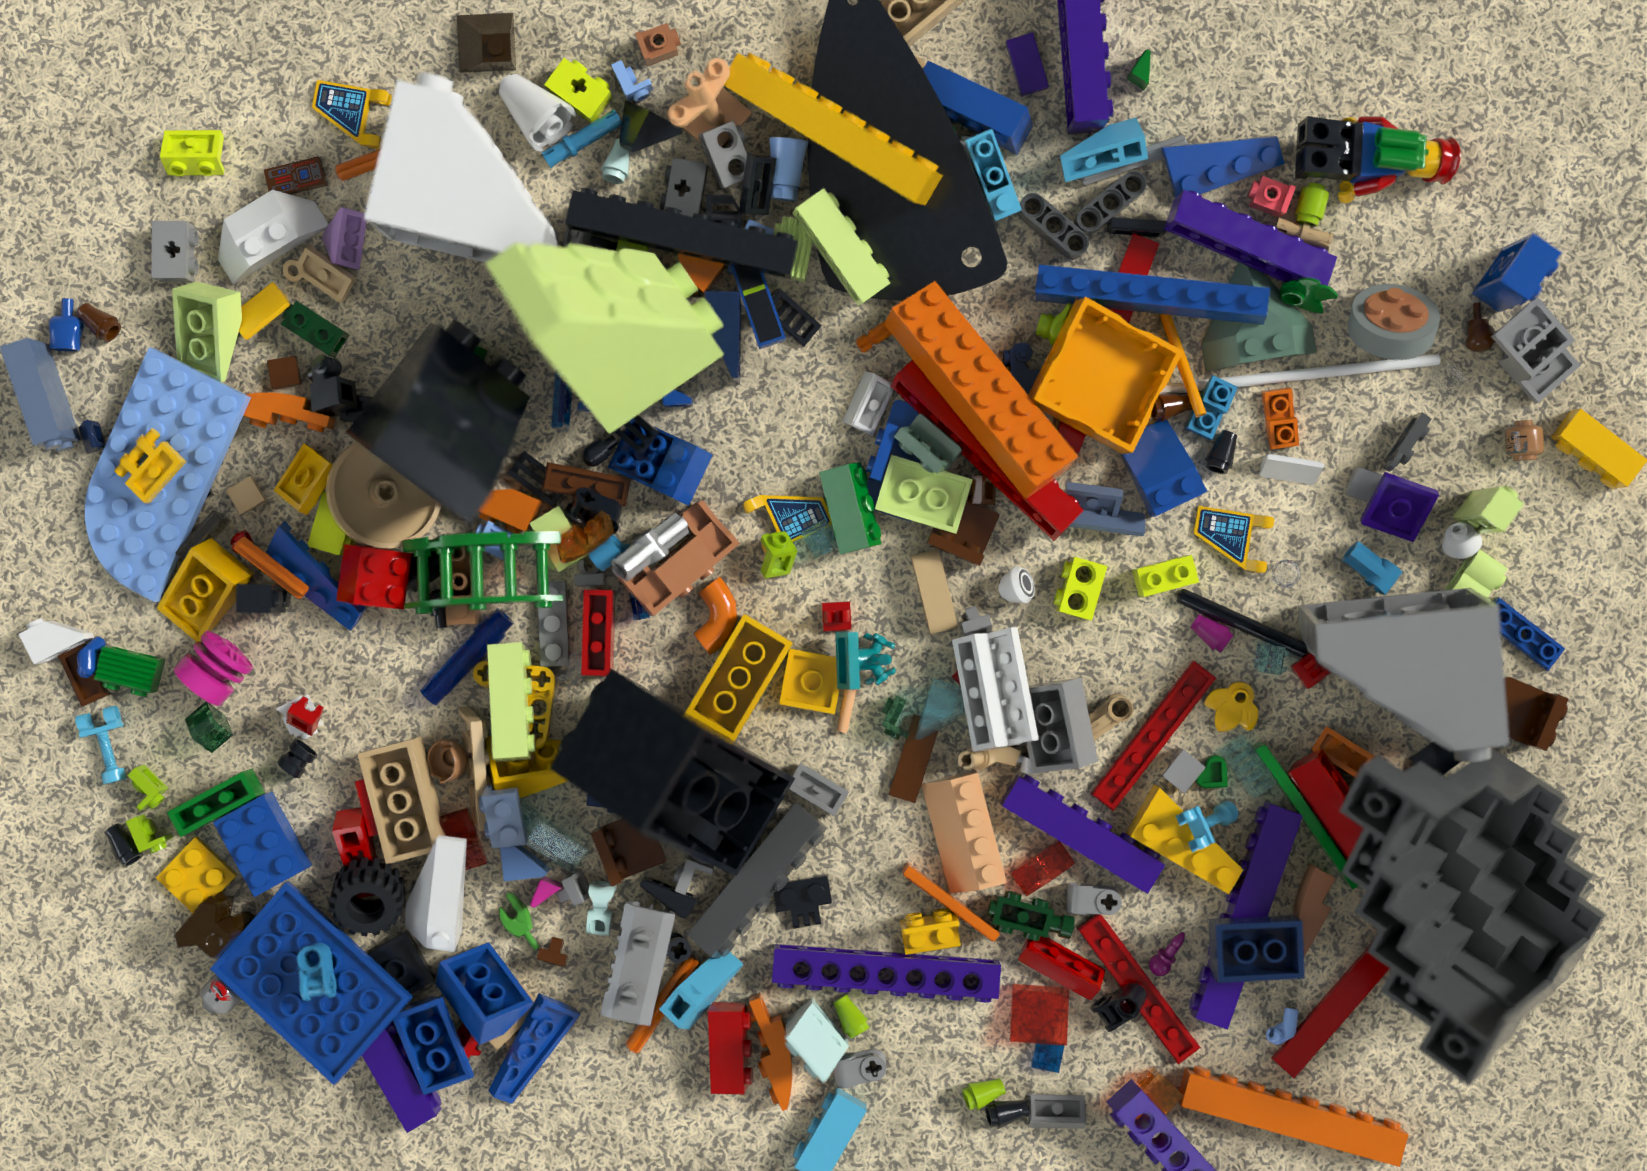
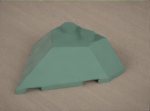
[1201,262,1317,372]

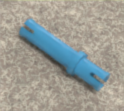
[541,109,622,168]

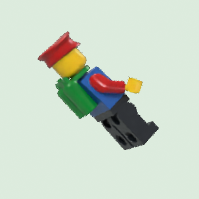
[1295,116,1461,204]

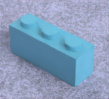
[792,1088,867,1171]

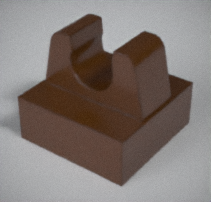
[967,475,996,505]
[537,937,569,968]

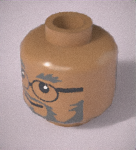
[1505,420,1544,461]

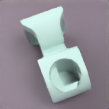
[586,880,617,936]

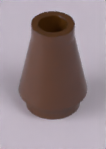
[77,303,121,342]
[1151,394,1193,422]

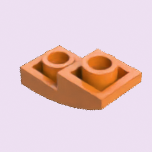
[1262,387,1299,450]

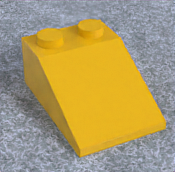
[157,538,254,642]

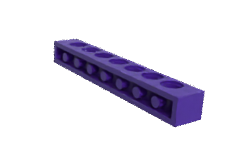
[772,944,1001,1003]

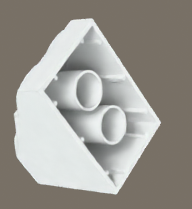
[364,72,561,263]

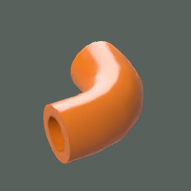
[693,577,737,655]

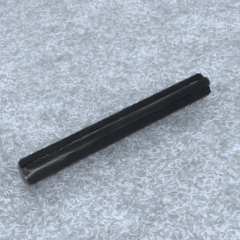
[1176,589,1307,657]

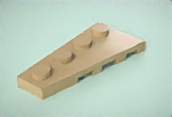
[458,707,491,831]

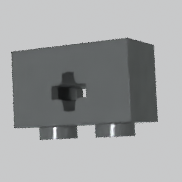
[660,158,708,217]

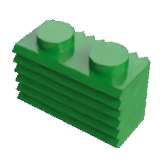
[94,646,165,697]

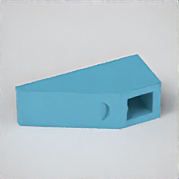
[965,129,1022,221]
[659,952,744,1030]

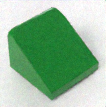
[1127,49,1151,91]

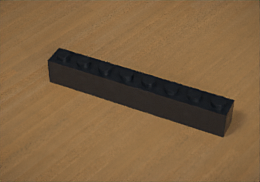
[565,188,798,279]

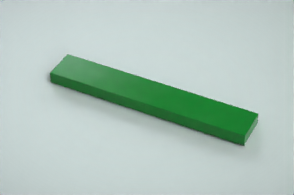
[1251,742,1359,890]

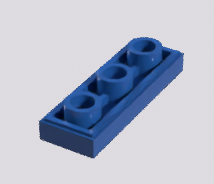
[1493,597,1565,671]

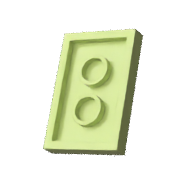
[874,455,973,534]

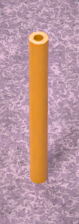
[1159,314,1207,418]

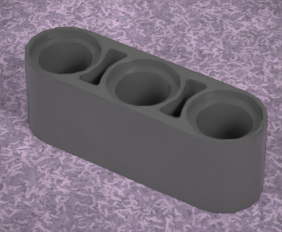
[1073,171,1147,236]
[1018,193,1089,260]

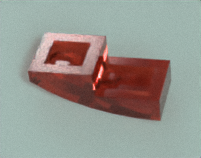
[440,808,487,871]
[1009,840,1075,896]

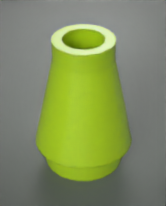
[833,995,870,1039]
[962,1078,1006,1111]

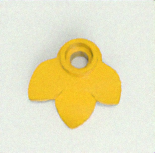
[1204,681,1259,732]

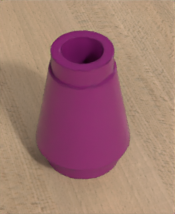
[1190,614,1234,653]

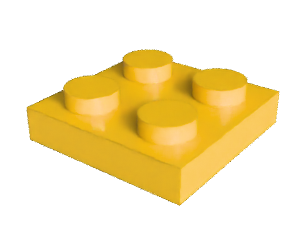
[273,443,333,515]
[779,648,839,714]
[156,836,238,913]

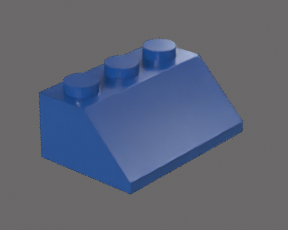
[436,942,533,1045]
[393,996,474,1095]

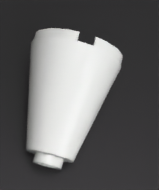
[499,74,576,152]

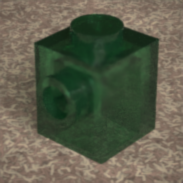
[185,701,233,753]

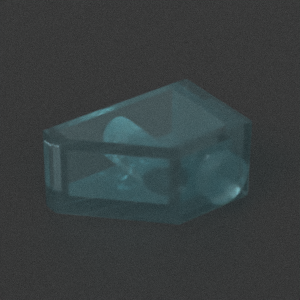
[915,679,965,740]

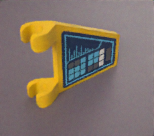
[312,80,392,150]
[743,495,832,554]
[1193,506,1274,573]

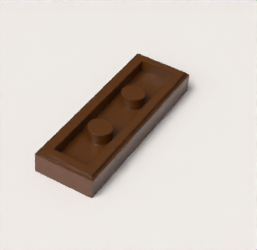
[542,462,631,506]
[888,714,941,803]

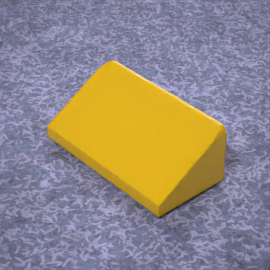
[239,282,290,340]

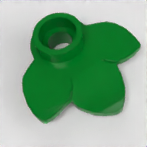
[1280,278,1338,314]

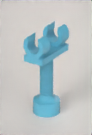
[75,705,127,785]
[1176,801,1238,853]

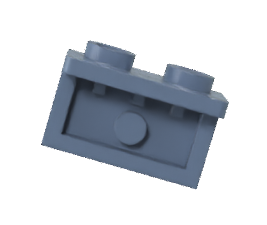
[479,785,528,848]

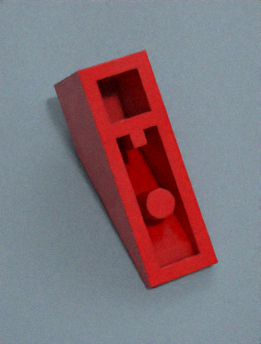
[332,807,377,898]

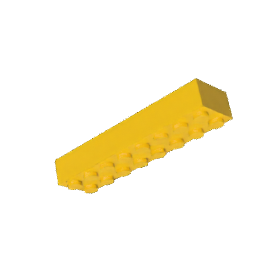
[724,52,943,205]

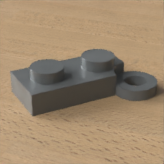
[1384,412,1432,472]

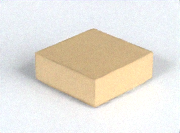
[226,476,267,515]

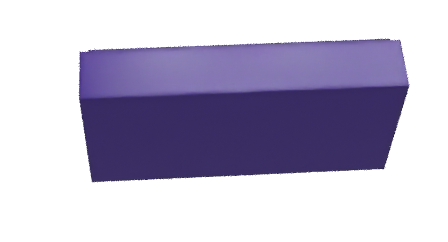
[1005,32,1049,97]

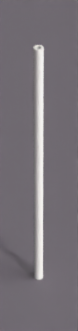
[1160,354,1441,394]

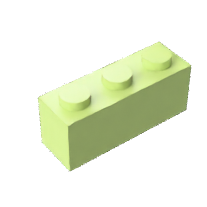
[1452,486,1525,534]

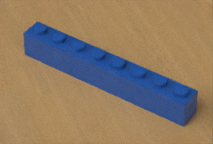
[1035,265,1270,325]

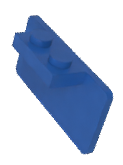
[866,400,921,522]

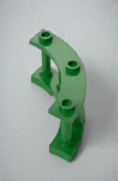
[402,531,563,614]

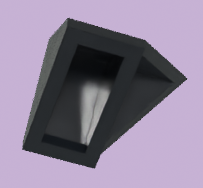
[619,100,682,153]

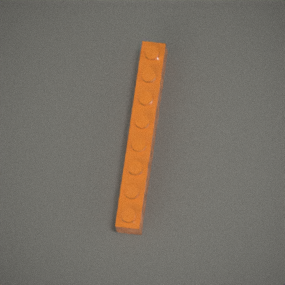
[1176,1066,1409,1167]

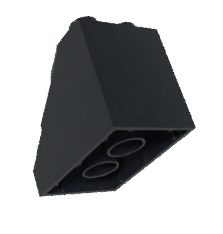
[345,319,531,523]
[550,668,796,876]

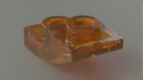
[557,511,614,564]

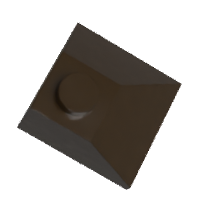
[457,13,516,73]

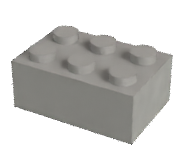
[1026,678,1098,773]

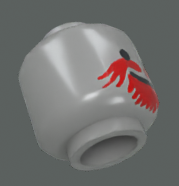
[201,974,242,1014]

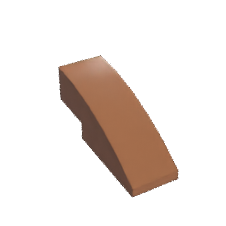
[1292,863,1336,957]

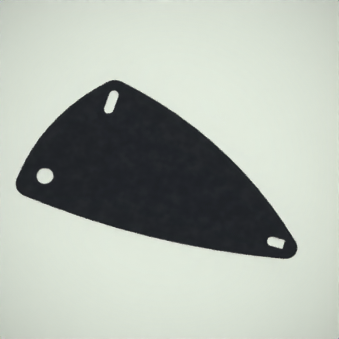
[808,0,1007,300]

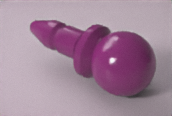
[1149,932,1185,976]

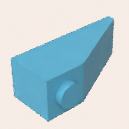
[1060,117,1148,182]

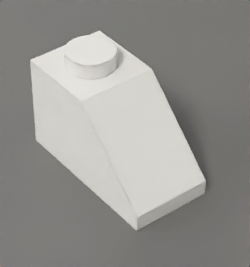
[18,618,94,665]

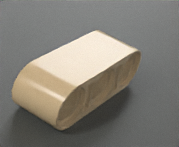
[911,549,958,635]

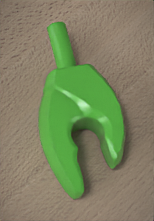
[499,892,540,951]

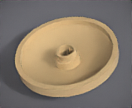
[326,442,441,549]

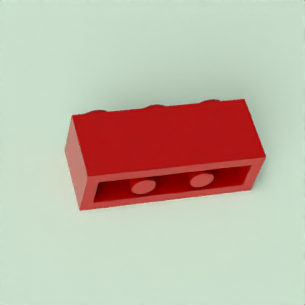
[581,589,616,676]
[708,1002,753,1095]

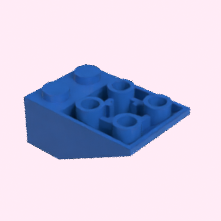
[608,418,713,506]

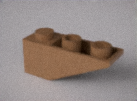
[446,548,481,625]

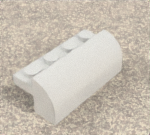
[952,627,1039,752]

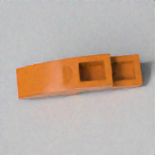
[243,392,336,433]
[746,992,792,1111]

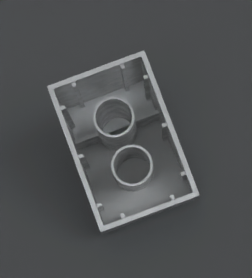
[1298,587,1509,762]

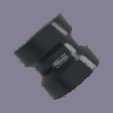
[277,739,318,779]

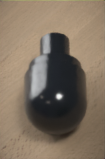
[581,435,619,467]
[430,589,448,629]

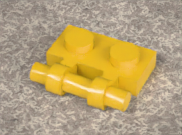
[114,428,186,503]

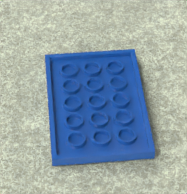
[210,882,413,1085]

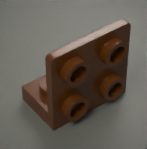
[926,501,999,566]
[591,819,666,887]

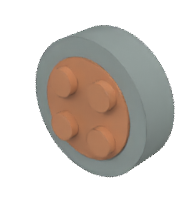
[1347,284,1440,360]

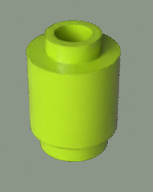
[1295,183,1330,227]

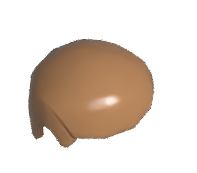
[427,738,468,784]

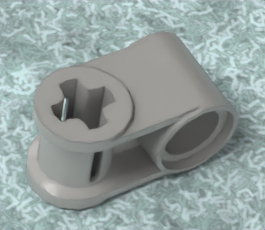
[1066,882,1122,915]
[833,1049,886,1088]

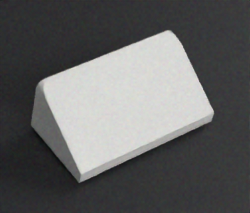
[842,371,894,436]
[1259,454,1324,485]

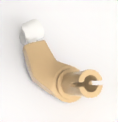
[958,746,1035,774]

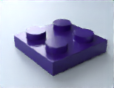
[1360,472,1439,542]

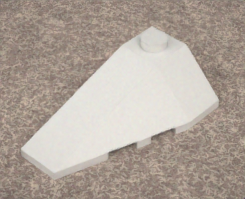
[405,835,467,952]

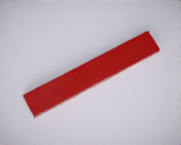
[1090,660,1216,811]
[1077,914,1201,1065]
[1271,941,1390,1078]

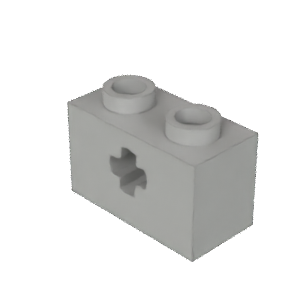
[151,221,199,282]

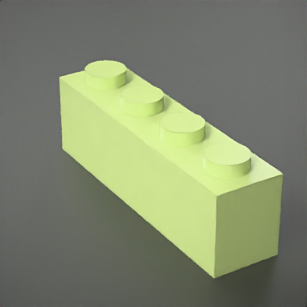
[792,188,890,306]
[487,642,536,762]

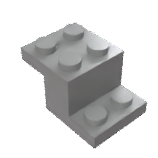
[1491,297,1581,404]

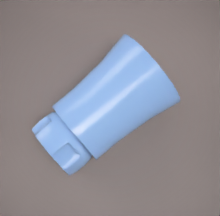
[769,137,809,202]

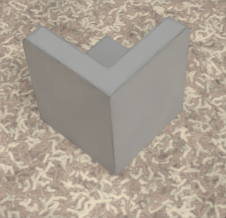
[1162,747,1206,794]

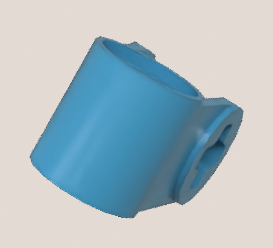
[297,942,337,1001]

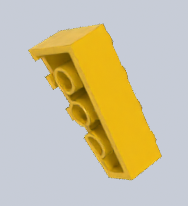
[1126,784,1243,894]

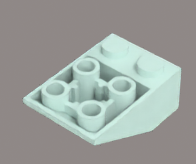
[785,998,849,1083]

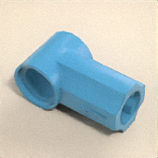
[588,534,631,571]
[1342,541,1403,596]

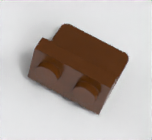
[1504,677,1569,751]

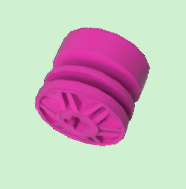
[173,631,253,706]

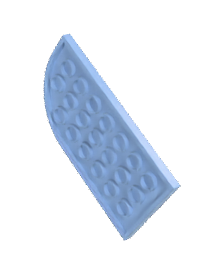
[85,347,251,602]

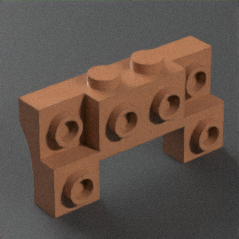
[612,500,740,616]

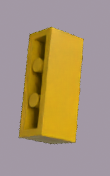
[1550,408,1647,489]

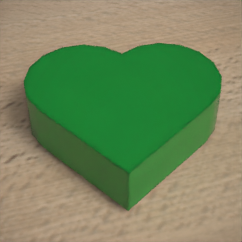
[1194,755,1228,788]

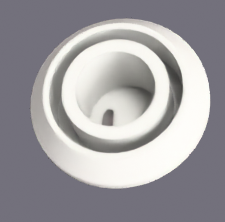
[1442,522,1482,559]
[998,566,1035,604]

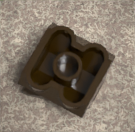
[173,891,256,960]

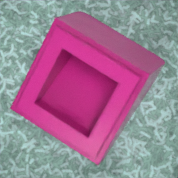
[530,876,563,908]

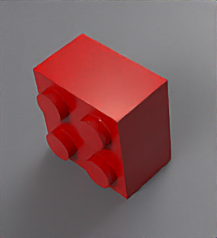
[336,544,412,610]

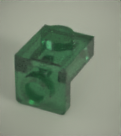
[881,694,909,740]

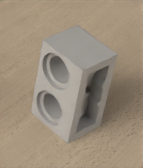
[698,121,752,188]

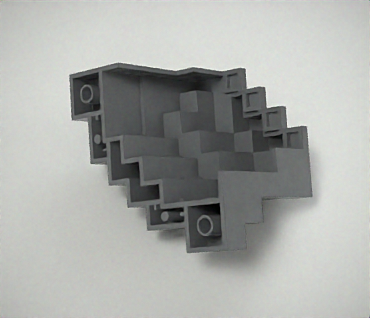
[1340,749,1607,1087]

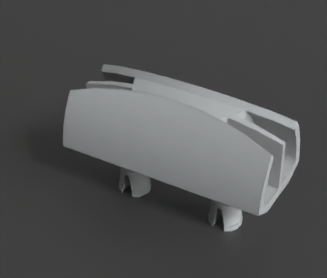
[600,900,675,1026]

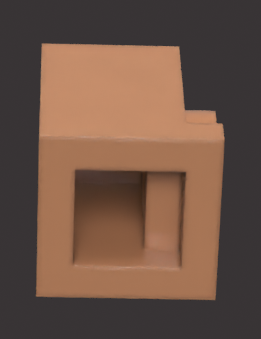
[635,23,681,67]

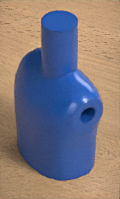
[49,298,84,352]

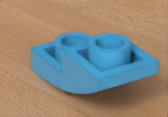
[1184,375,1238,440]

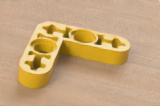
[473,661,556,749]

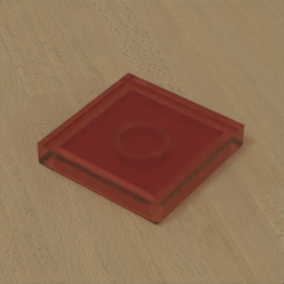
[1009,984,1069,1046]

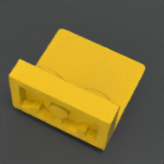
[900,908,961,955]

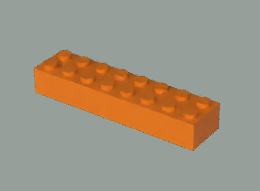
[884,281,1078,499]

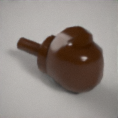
[1466,302,1496,352]

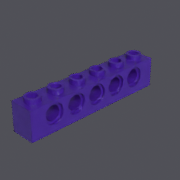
[1106,1079,1216,1171]

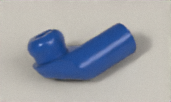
[77,636,106,678]

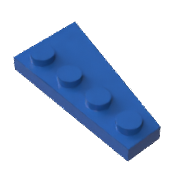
[1161,136,1285,198]
[265,521,366,631]
[488,993,581,1104]

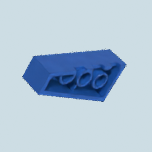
[923,61,1033,155]

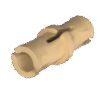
[1275,217,1333,251]

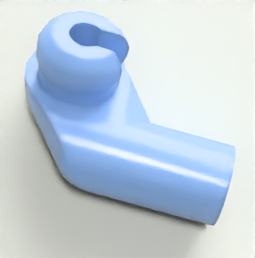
[1266,1007,1299,1045]

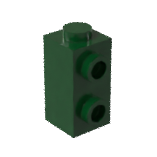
[281,301,350,358]

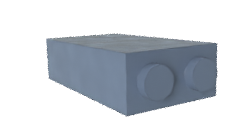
[0,338,81,452]

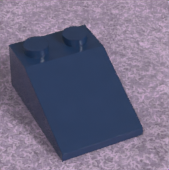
[705,291,742,384]

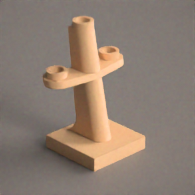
[668,58,752,148]

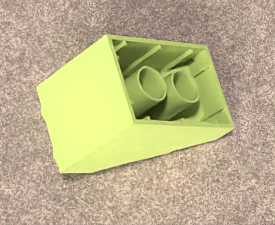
[485,243,724,434]

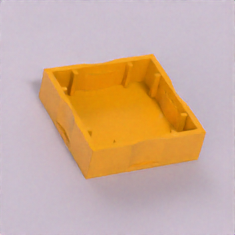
[1028,297,1183,454]

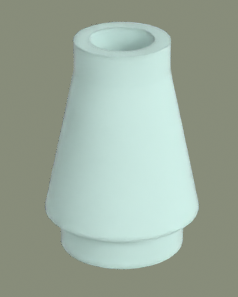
[601,139,630,184]

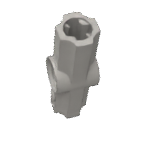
[611,513,689,581]

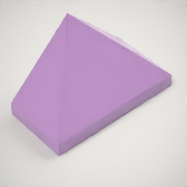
[322,207,367,270]

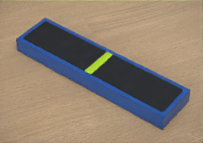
[731,266,786,350]

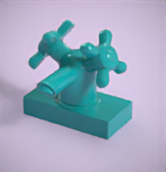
[835,632,896,690]

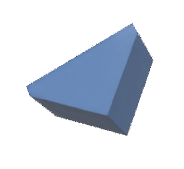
[500,845,551,881]

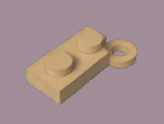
[283,246,357,303]

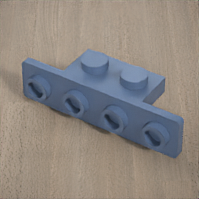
[1064,482,1145,536]

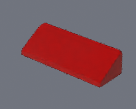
[1018,936,1106,1000]

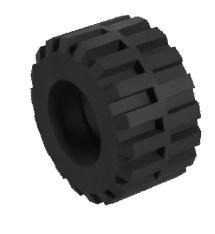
[329,857,405,936]

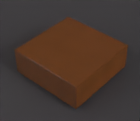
[267,356,302,389]

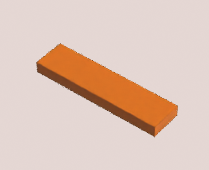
[902,862,1000,942]

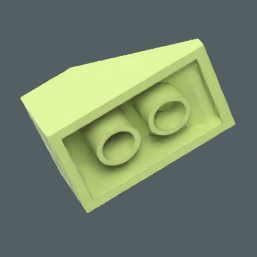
[172,281,242,382]

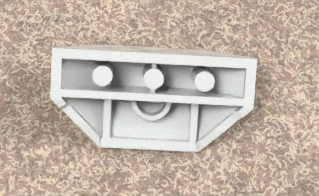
[218,190,329,284]

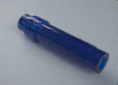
[420,608,514,705]

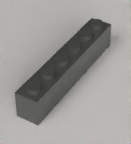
[687,803,827,958]

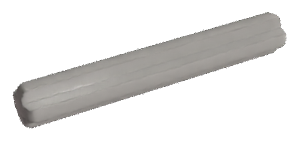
[1080,135,1188,185]

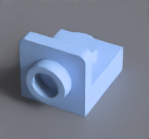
[611,60,653,102]

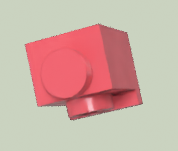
[1247,176,1296,218]

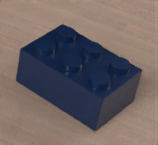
[1209,915,1305,983]

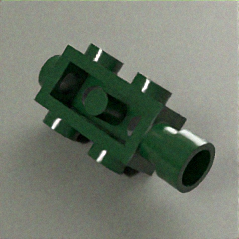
[987,890,1075,941]

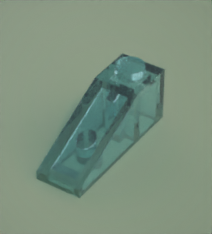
[520,799,589,873]

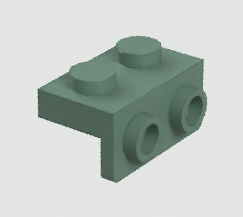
[894,414,963,474]

